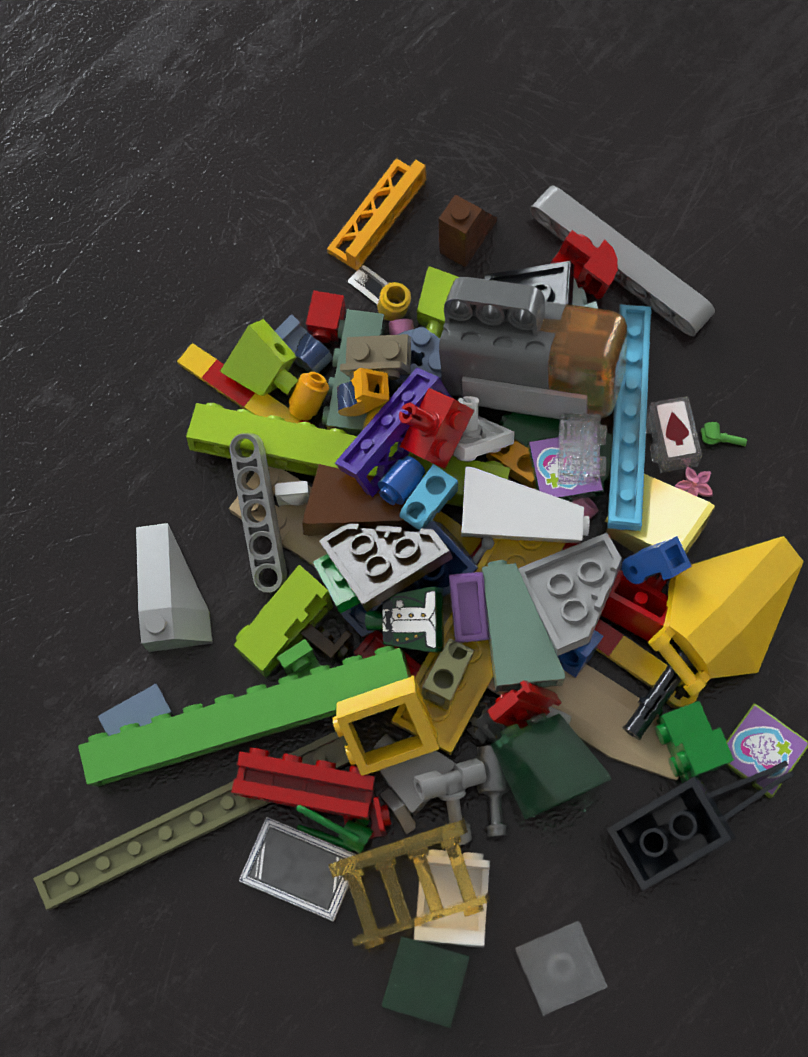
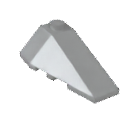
[136,523,213,652]

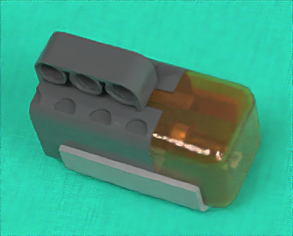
[439,277,627,423]

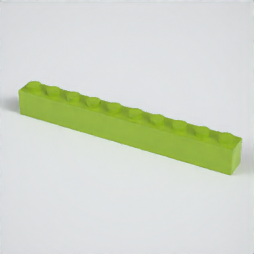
[186,403,510,507]

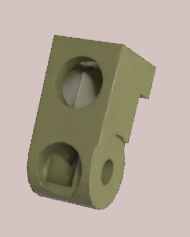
[422,639,474,710]

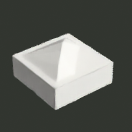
[275,481,310,506]

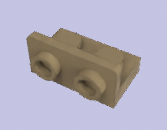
[340,334,411,380]

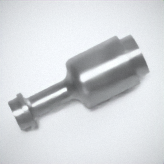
[474,745,511,837]

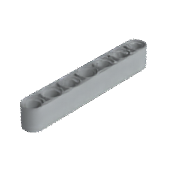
[530,186,715,336]

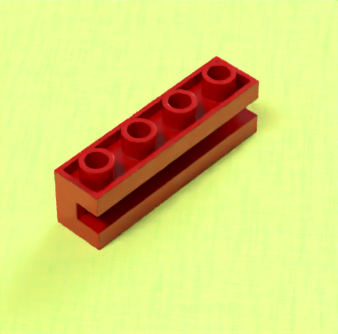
[231,748,376,821]

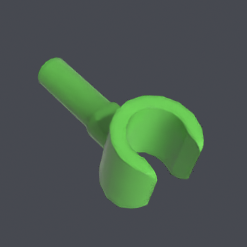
[701,422,747,446]

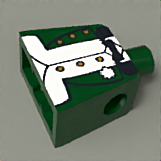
[365,587,444,652]

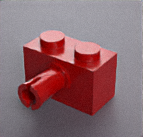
[399,388,475,469]
[601,570,669,642]

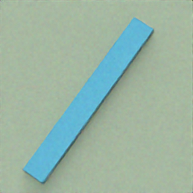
[607,304,651,531]

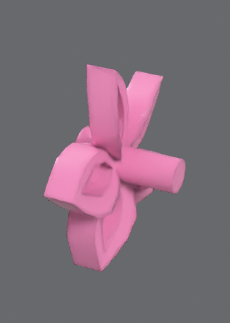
[675,467,713,497]

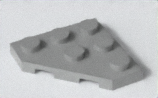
[518,533,622,656]

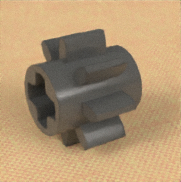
[466,701,507,744]

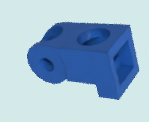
[622,536,691,584]

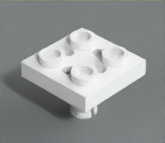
[453,396,514,461]

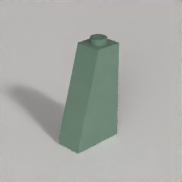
[481,560,565,692]

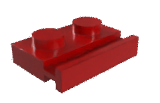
[487,680,562,732]

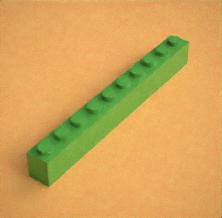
[78,646,411,787]

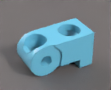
[399,464,458,531]

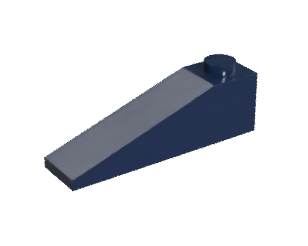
[341,520,479,637]

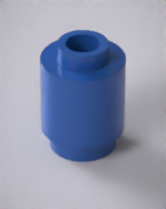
[378,456,425,505]

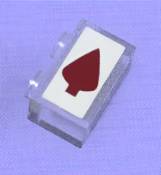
[646,396,702,473]

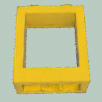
[333,676,439,776]

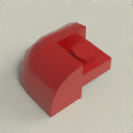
[550,230,618,300]

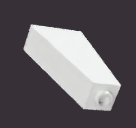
[461,467,589,544]

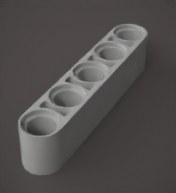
[230,433,287,592]

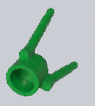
[296,805,374,854]

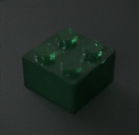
[381,936,470,1028]

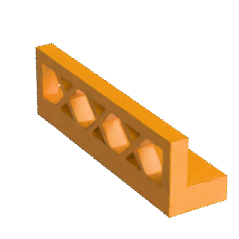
[327,158,426,271]

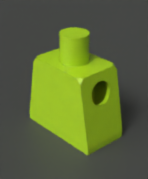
[417,266,459,338]
[220,319,298,396]

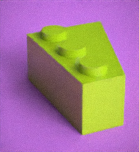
[234,565,333,678]

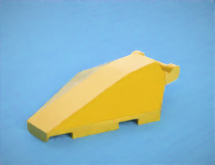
[648,536,804,696]

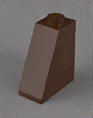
[438,195,497,267]

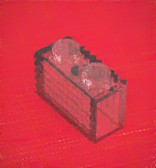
[557,412,607,486]

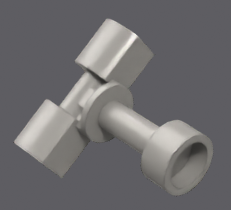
[414,758,486,845]

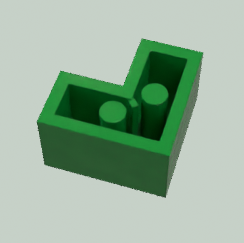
[655,701,734,783]

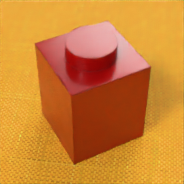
[306,290,346,343]

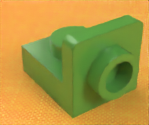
[277,639,321,678]

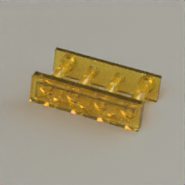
[328,819,490,949]

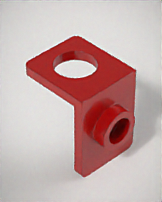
[343,797,391,839]

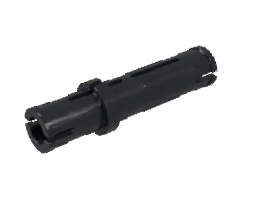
[623,647,693,740]

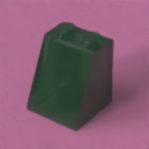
[491,713,612,820]

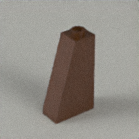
[302,464,434,536]

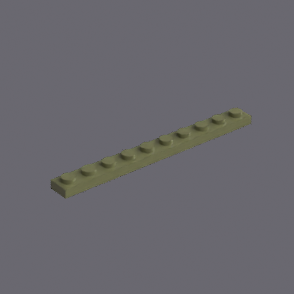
[34,731,350,911]

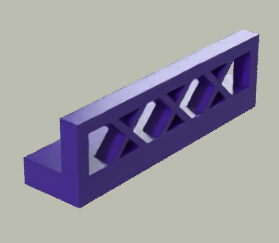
[335,368,451,497]

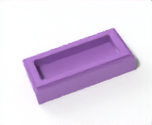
[449,572,489,643]

